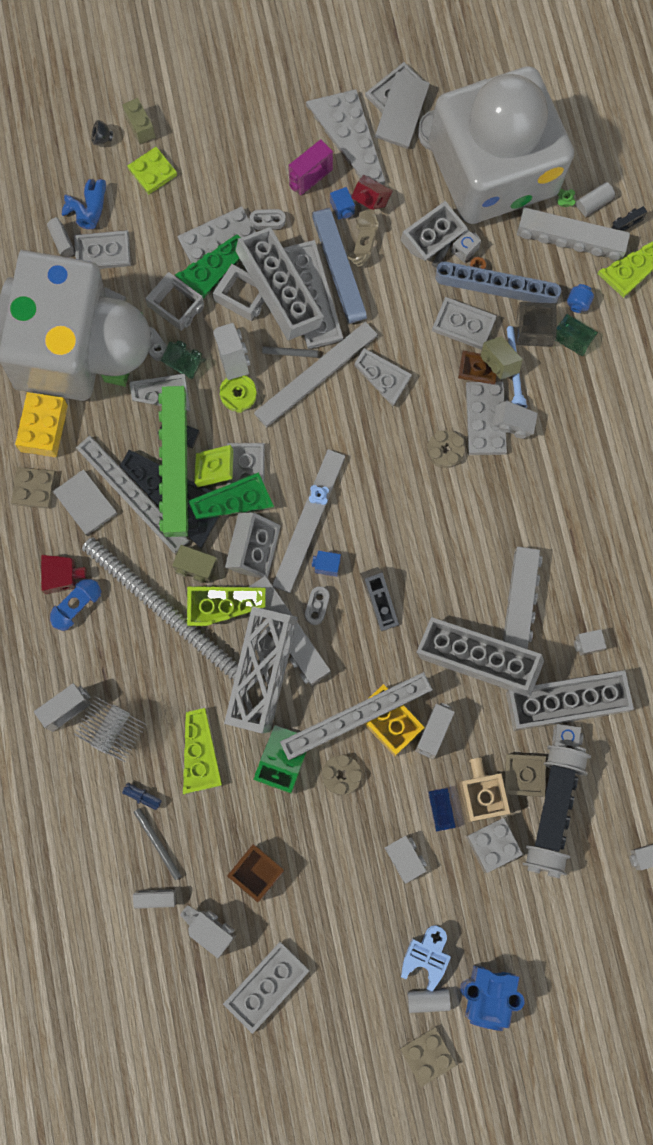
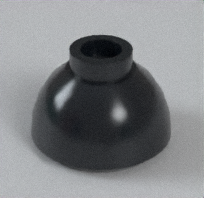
[91,120,113,145]

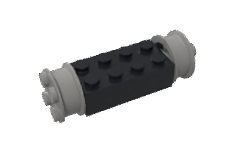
[522,742,591,879]

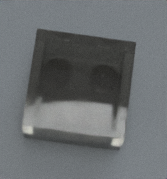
[516,302,557,347]

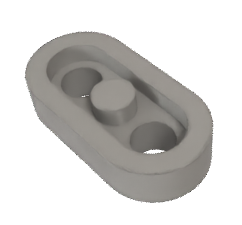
[250,209,286,230]
[148,327,168,361]
[305,587,329,625]

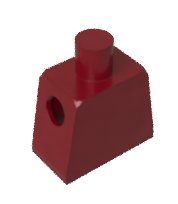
[351,175,393,210]
[41,555,86,595]

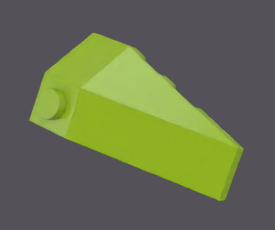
[187,586,266,626]

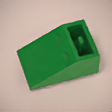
[253,725,307,795]

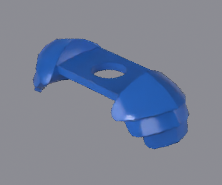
[50,579,101,631]

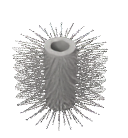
[75,696,146,762]

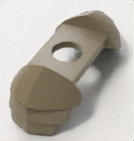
[347,210,379,267]

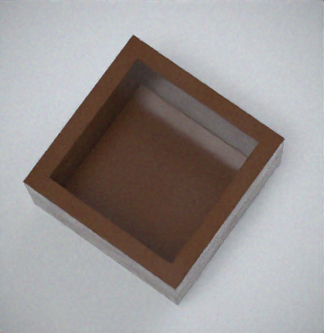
[227,844,285,903]

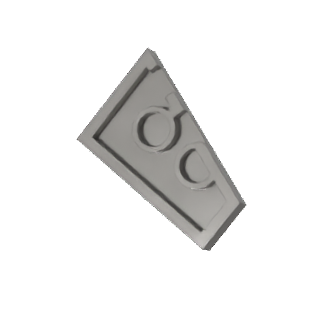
[355,348,412,407]
[130,374,191,411]

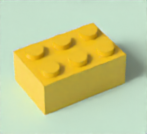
[15,392,68,458]
[364,684,425,757]

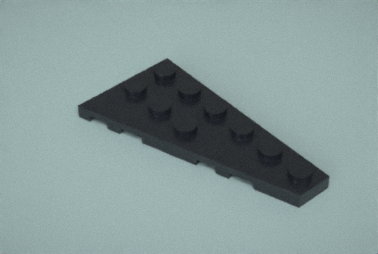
[120,450,220,550]

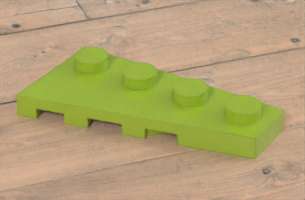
[597,241,653,298]
[183,708,222,795]

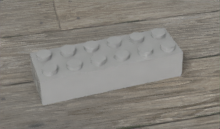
[236,227,324,341]
[417,617,544,697]
[506,670,634,731]

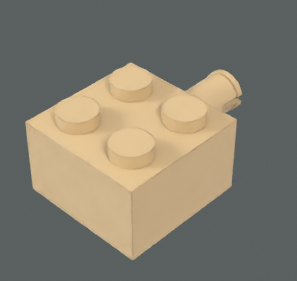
[460,757,510,822]

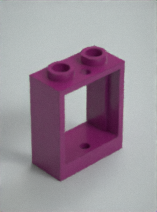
[288,139,333,195]

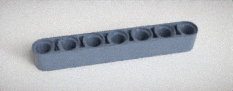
[312,208,367,324]
[435,262,561,306]

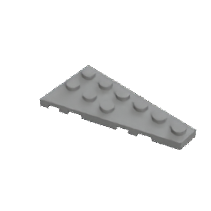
[306,89,385,185]

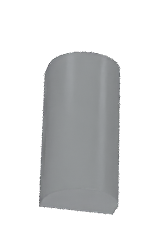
[575,182,615,218]
[47,217,75,257]
[133,889,176,909]
[407,989,450,1013]

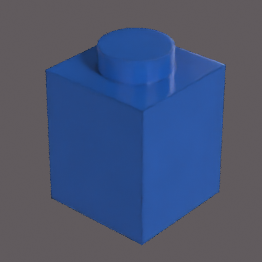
[330,187,355,220]
[312,550,341,577]

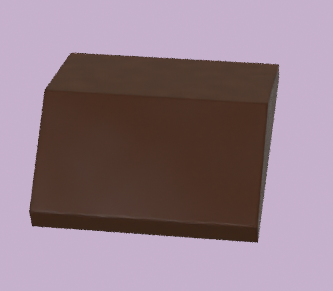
[458,351,496,385]

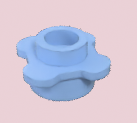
[309,485,329,505]

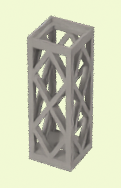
[224,606,298,734]

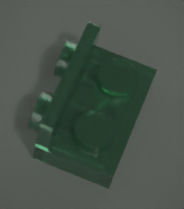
[552,314,598,356]
[160,340,206,379]

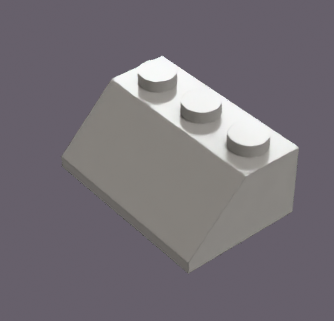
[400,201,468,261]
[225,512,281,579]

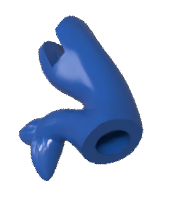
[61,179,106,229]

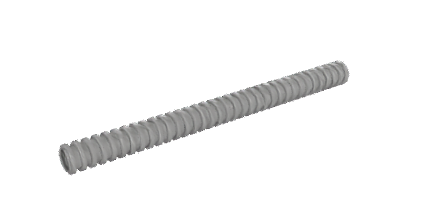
[82,537,238,682]

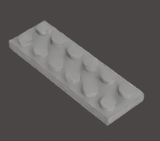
[283,240,343,349]

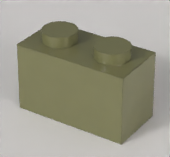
[122,98,156,144]
[481,336,523,380]
[172,545,218,583]

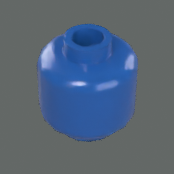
[567,284,594,313]

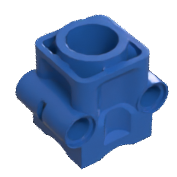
[460,965,524,1031]

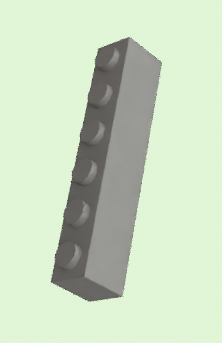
[517,207,630,260]
[503,547,542,650]
[249,576,331,687]

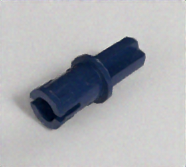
[122,782,162,810]

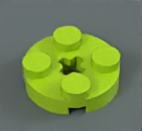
[220,375,257,413]

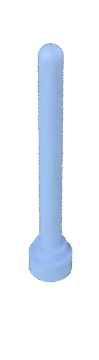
[507,326,527,408]

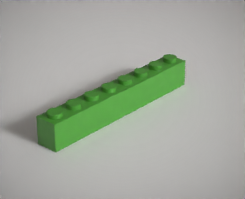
[158,386,188,537]

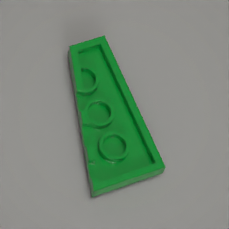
[175,234,241,299]
[188,472,274,520]

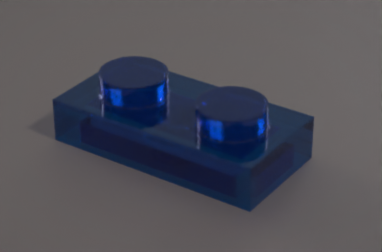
[428,788,456,832]

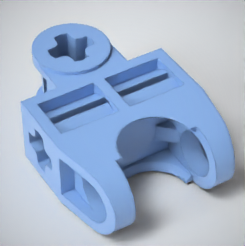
[401,925,451,991]

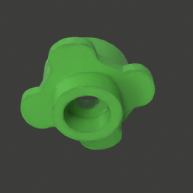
[557,189,575,207]

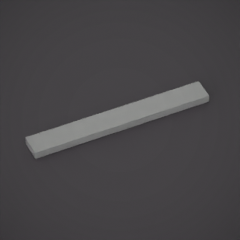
[254,321,378,428]
[76,436,190,555]
[272,449,345,593]
[280,672,433,760]

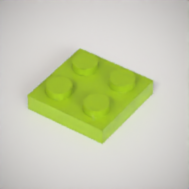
[127,147,177,195]
[195,445,233,487]

